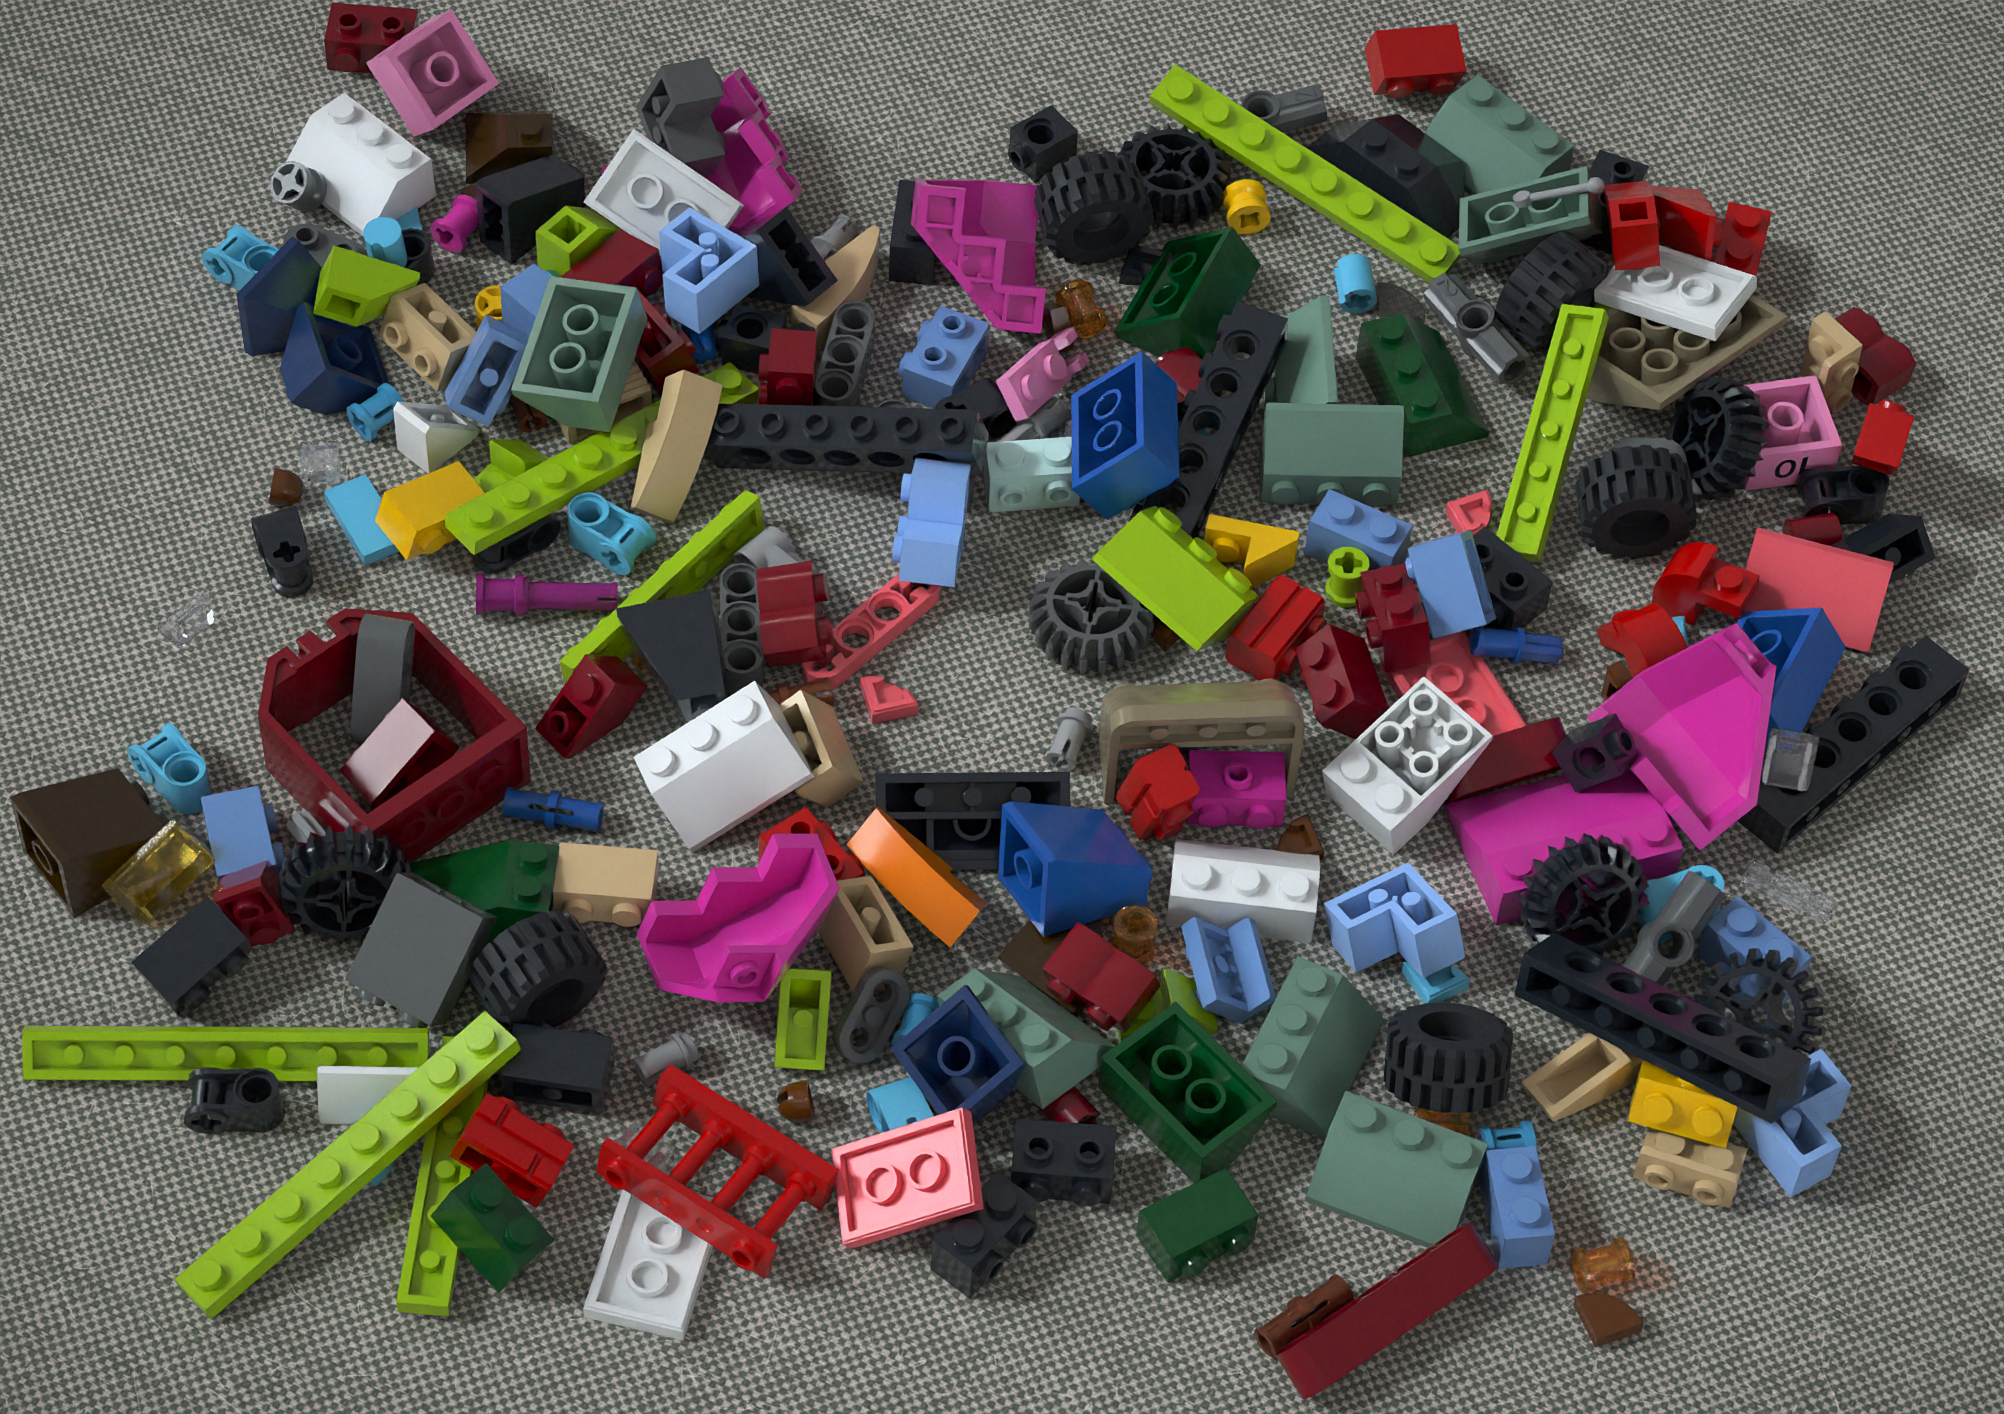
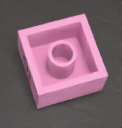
[366,9,499,136]
[1745,375,1842,491]

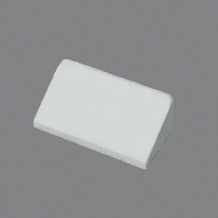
[317,1066,418,1125]

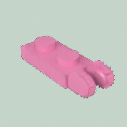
[996,327,1090,421]

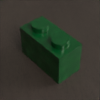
[430,1163,555,1293]
[1136,1168,1258,1283]

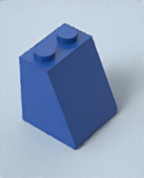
[998,801,1152,937]

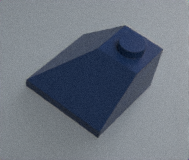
[236,237,322,356]
[280,302,389,415]
[890,985,1027,1126]

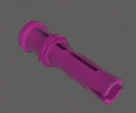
[476,573,618,616]

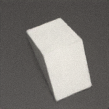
[393,401,480,473]

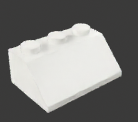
[286,93,436,236]
[634,681,814,853]
[1166,839,1320,943]

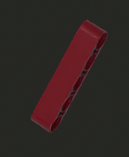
[1275,1222,1499,1400]

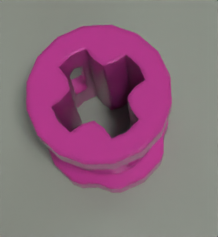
[430,194,479,253]

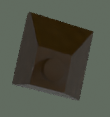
[466,111,554,184]

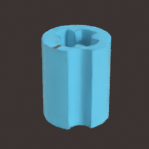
[363,217,408,267]
[1334,254,1377,314]

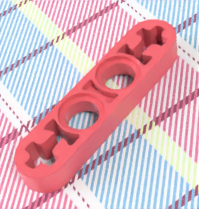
[802,573,941,692]

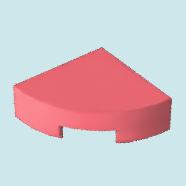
[1445,489,1492,535]
[860,676,918,724]

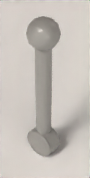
[1513,177,1604,208]

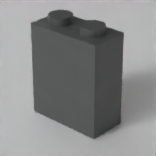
[345,872,498,1028]

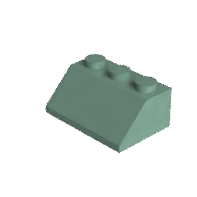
[1425,75,1575,195]
[1459,166,1603,265]
[511,276,647,432]
[1263,296,1338,405]
[1258,403,1404,507]
[1242,956,1384,1139]
[937,968,1115,1109]
[1305,1091,1488,1248]

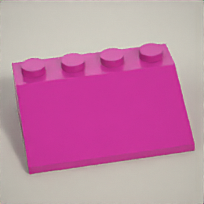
[1444,768,1684,925]

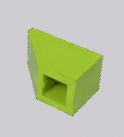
[536,206,627,276]
[313,245,420,327]

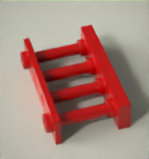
[596,1064,839,1279]

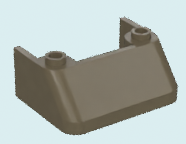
[1098,679,1305,804]

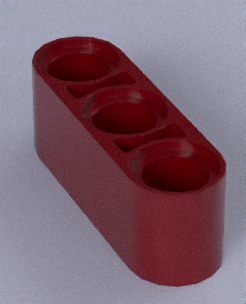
[1448,717,1566,803]

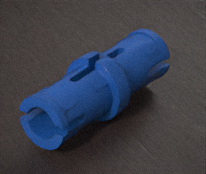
[502,787,604,833]

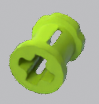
[1325,546,1370,608]

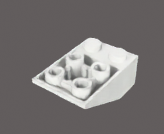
[1322,677,1493,855]

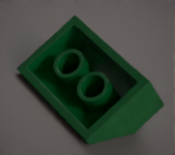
[1113,226,1261,359]
[1356,313,1489,458]
[1098,1001,1277,1183]

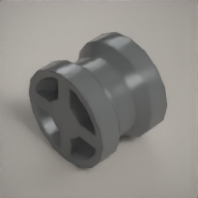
[270,161,327,212]

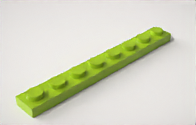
[1150,64,1461,284]
[445,362,759,555]
[174,1011,521,1320]
[22,1026,430,1081]

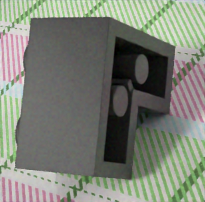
[636,57,726,176]

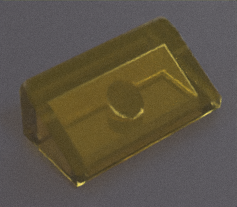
[102,819,215,925]

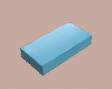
[324,474,400,566]

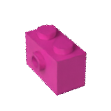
[1186,750,1286,829]

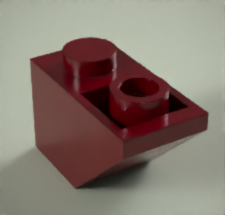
[535,654,648,759]
[214,860,296,947]

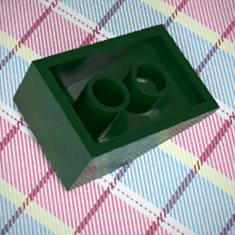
[410,840,559,948]

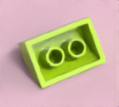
[1092,506,1259,651]

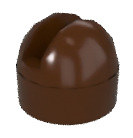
[269,468,303,507]
[777,1080,815,1122]

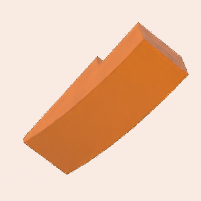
[847,807,987,948]

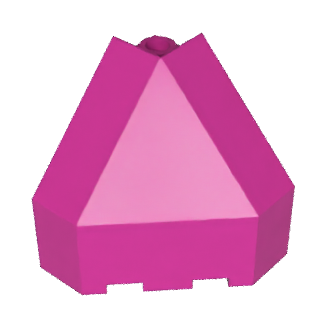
[600,67,802,234]
[911,179,1046,334]
[1586,623,1776,851]
[637,834,840,1003]

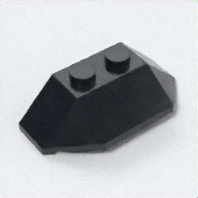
[1307,114,1464,238]
[875,772,1070,870]

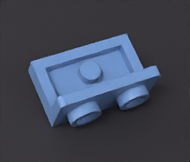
[1181,916,1276,1024]

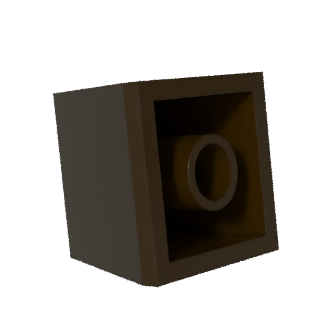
[10,768,176,918]

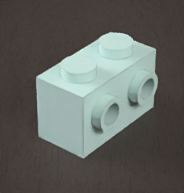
[983,437,1080,513]

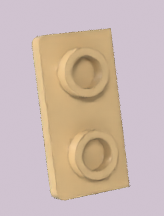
[1800,311,1863,413]
[1633,1127,1748,1208]

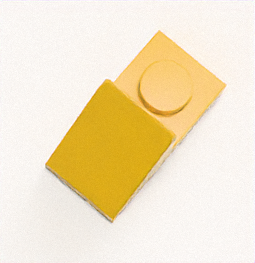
[1204,514,1300,589]

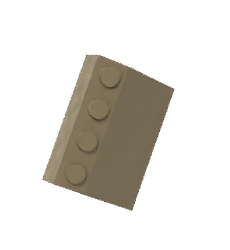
[1587,294,1788,410]

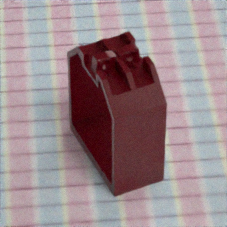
[258,608,531,864]

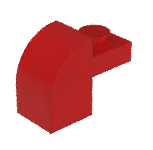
[1652,542,1760,626]
[1596,603,1688,678]

